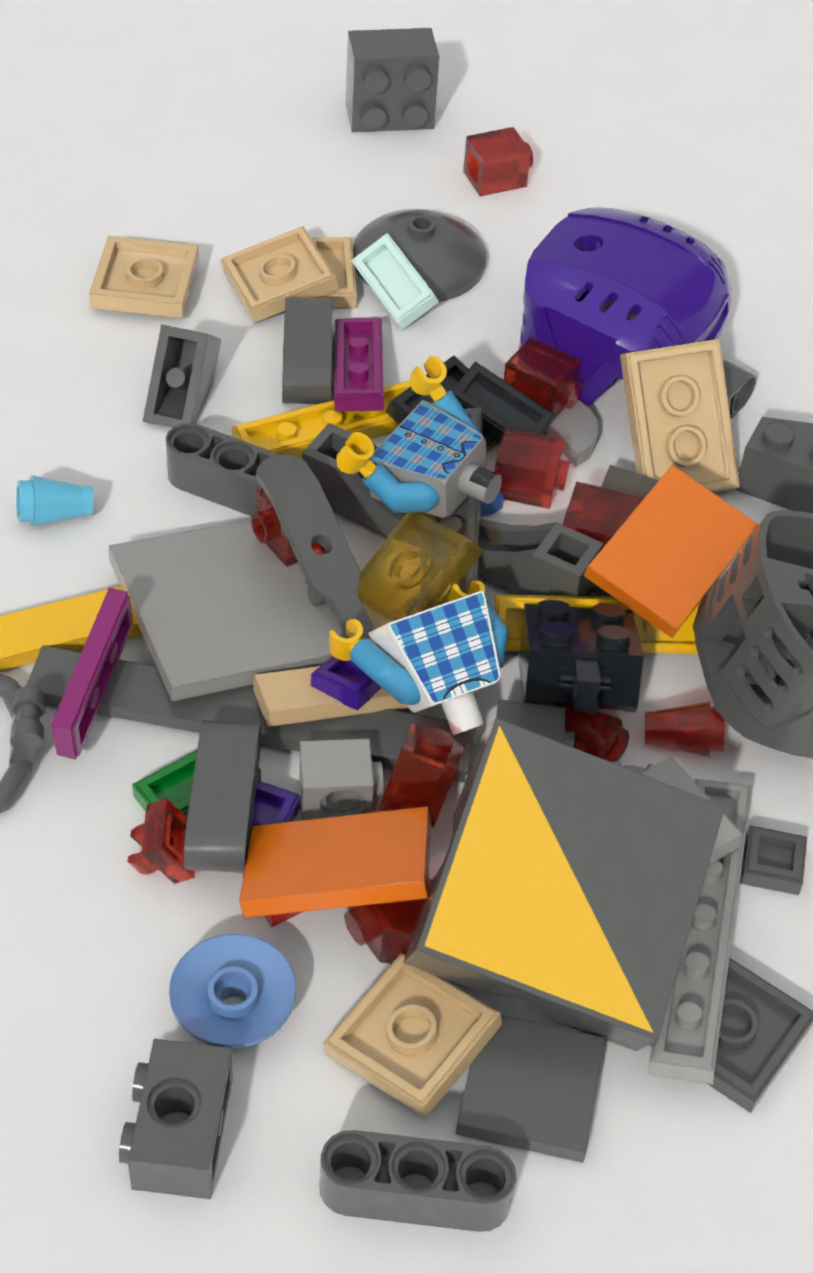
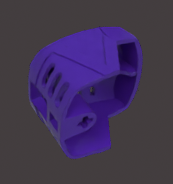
[517,207,732,407]

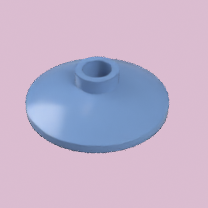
[169,934,296,1049]

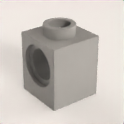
[299,739,384,820]

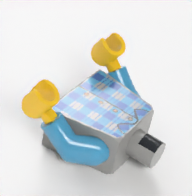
[336,356,502,518]

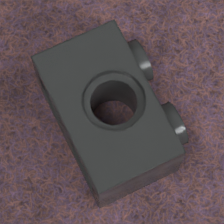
[119,1039,233,1199]

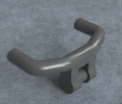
[0,674,46,814]

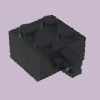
[519,600,644,713]

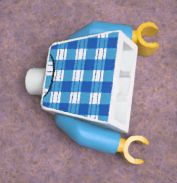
[329,580,509,735]

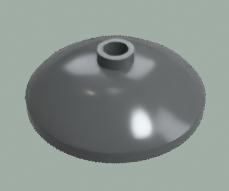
[353,209,487,302]

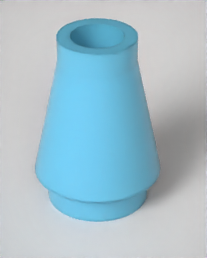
[16,475,94,527]

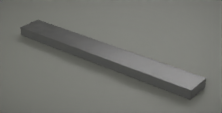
[26,645,476,783]

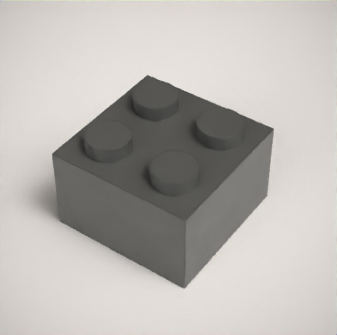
[345,28,439,132]

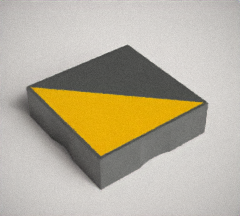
[403,718,725,1051]

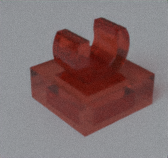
[127,798,195,884]

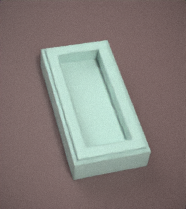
[351,233,439,330]

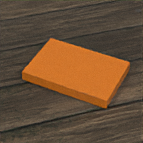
[583,465,759,638]
[239,806,431,918]

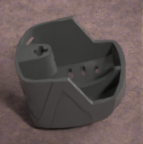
[693,510,813,759]

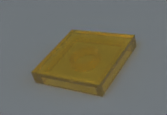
[358,512,483,622]

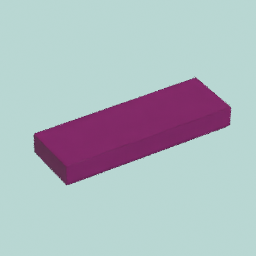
[334,318,384,412]
[51,587,133,760]

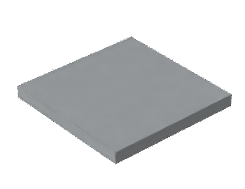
[109,515,376,701]

